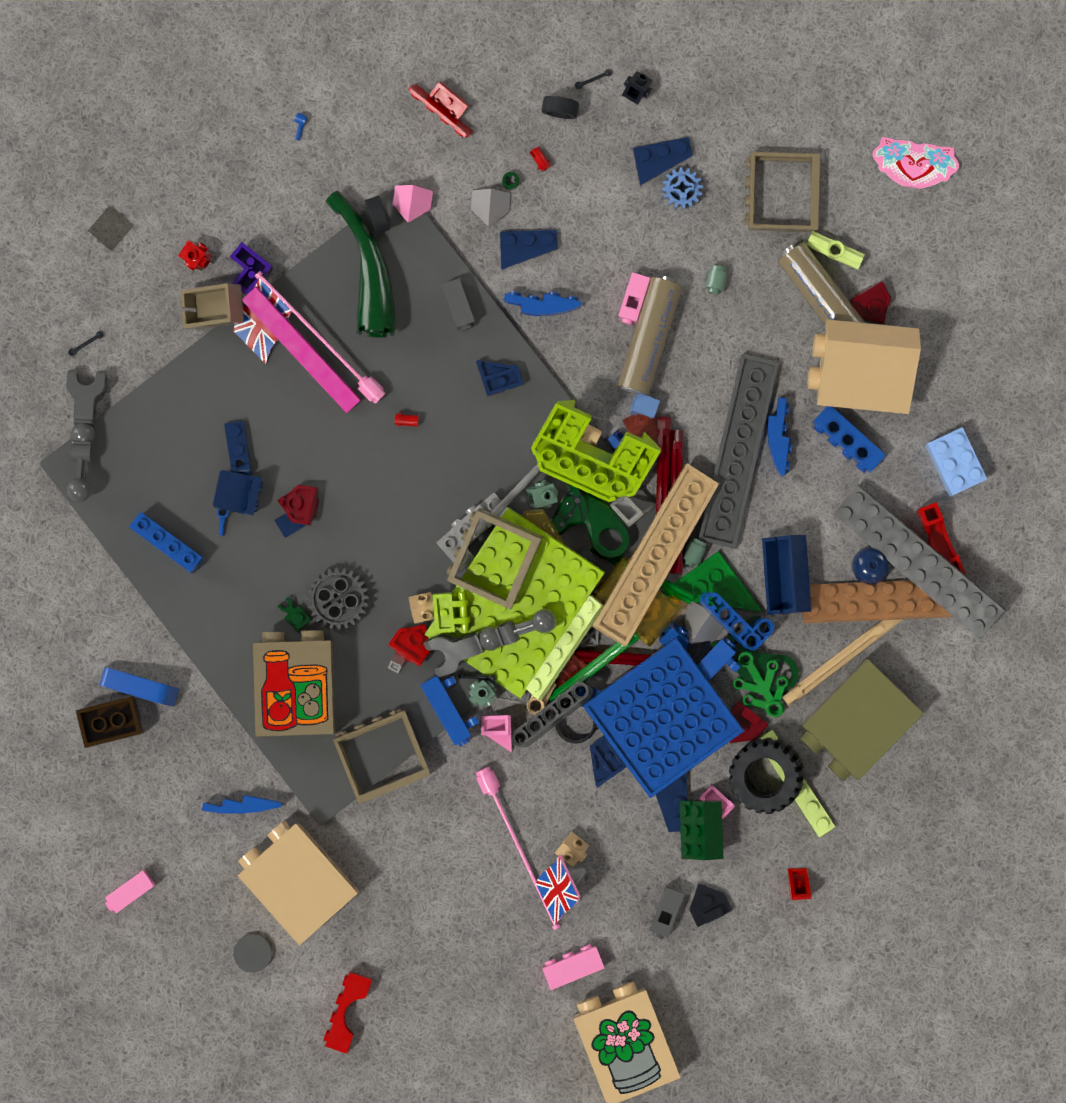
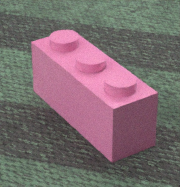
[542,944,604,990]

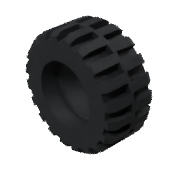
[728,738,805,814]

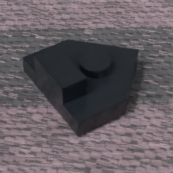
[689,884,732,927]

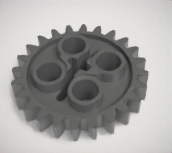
[307,567,369,630]

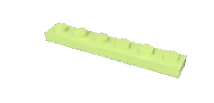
[526,595,604,700]
[758,730,835,837]

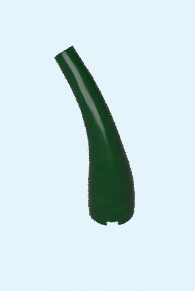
[326,190,395,338]

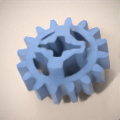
[661,167,703,210]

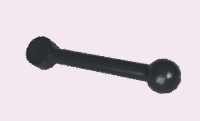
[575,69,612,90]
[68,331,103,356]
[458,674,497,682]

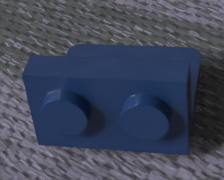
[213,470,263,515]

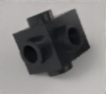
[622,71,653,105]

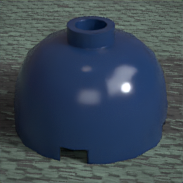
[852,547,890,585]

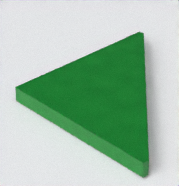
[659,551,762,612]

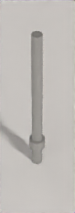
[473,463,540,538]

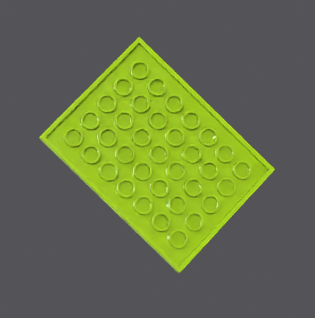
[425,507,605,699]

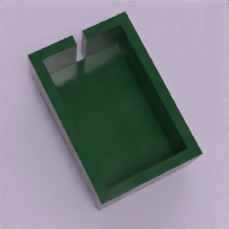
[679,799,724,860]

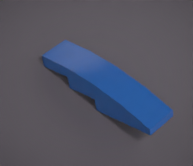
[201,795,283,814]

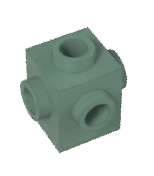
[526,480,558,509]
[469,680,496,707]

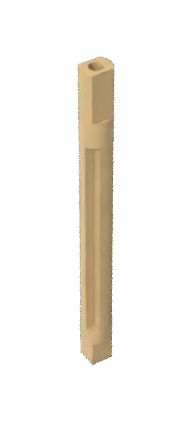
[782,619,903,707]

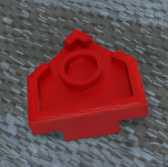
[388,624,431,667]

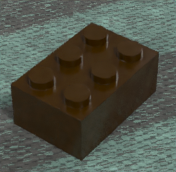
[75,696,144,748]

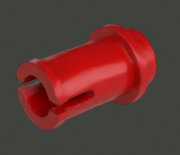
[529,146,551,172]
[394,412,418,427]

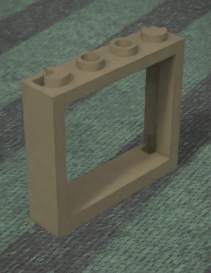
[745,152,820,233]
[446,508,544,609]
[333,709,431,804]

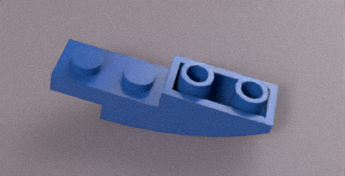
[504,291,582,316]
[767,398,792,477]

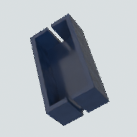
[762,535,812,615]

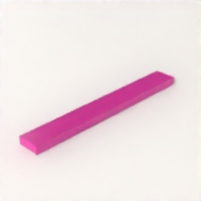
[242,286,361,413]

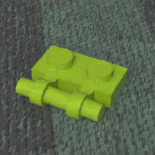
[432,591,470,633]

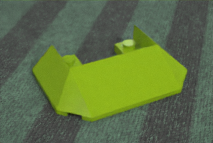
[531,400,661,502]

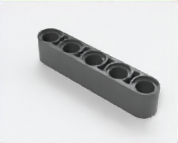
[511,682,593,748]

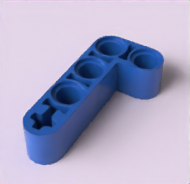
[700,591,774,650]
[99,667,180,707]

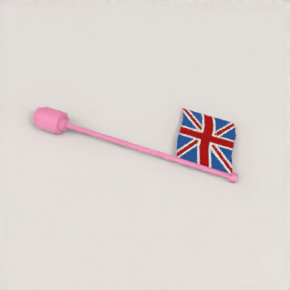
[234,271,386,404]
[476,766,580,930]

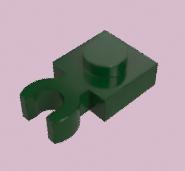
[278,598,311,632]

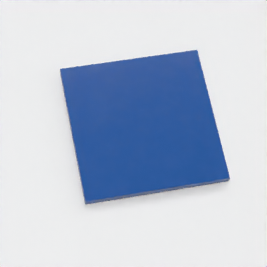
[582,637,744,798]

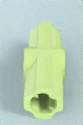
[806,231,865,270]

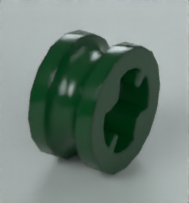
[502,172,519,190]

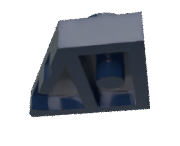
[476,360,524,397]
[590,736,627,788]

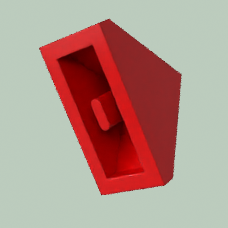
[788,868,811,900]

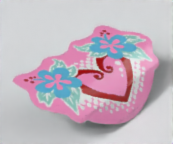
[872,137,959,189]

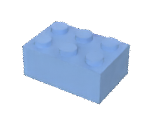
[925,427,987,497]

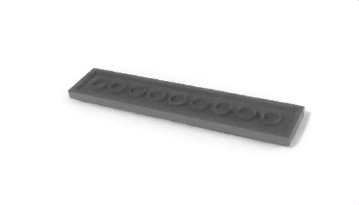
[698,354,779,549]
[834,485,1006,639]

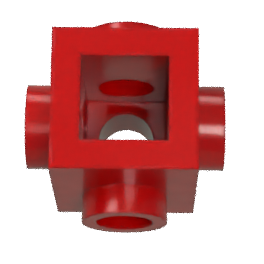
[178,240,212,271]

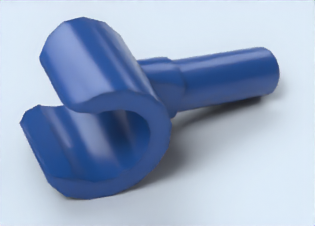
[294,113,307,141]
[217,509,229,536]

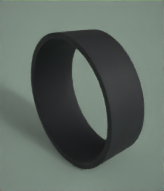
[555,702,596,744]

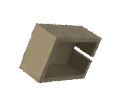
[180,283,244,330]

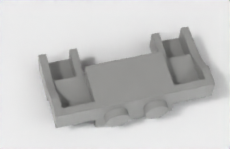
[436,493,508,572]

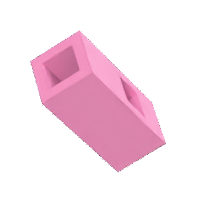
[619,272,651,326]
[105,870,156,913]

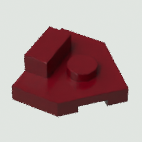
[849,281,891,324]
[277,485,319,526]
[730,701,769,743]

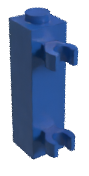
[697,638,741,681]
[420,676,480,747]

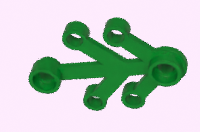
[733,650,788,717]

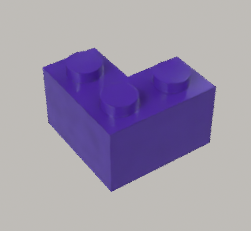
[230,242,273,296]

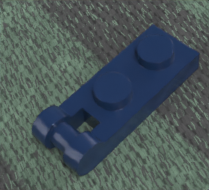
[224,421,252,474]

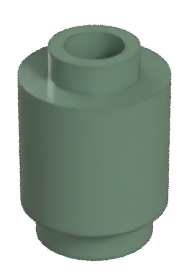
[705,265,728,295]
[682,538,707,568]

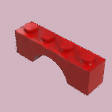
[916,502,966,574]
[323,971,373,1054]

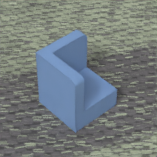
[629,393,660,418]

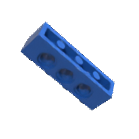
[812,406,886,473]
[129,512,205,574]

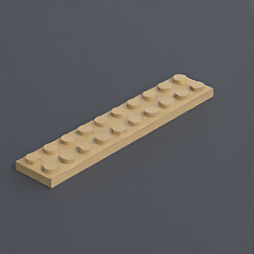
[592,463,719,647]

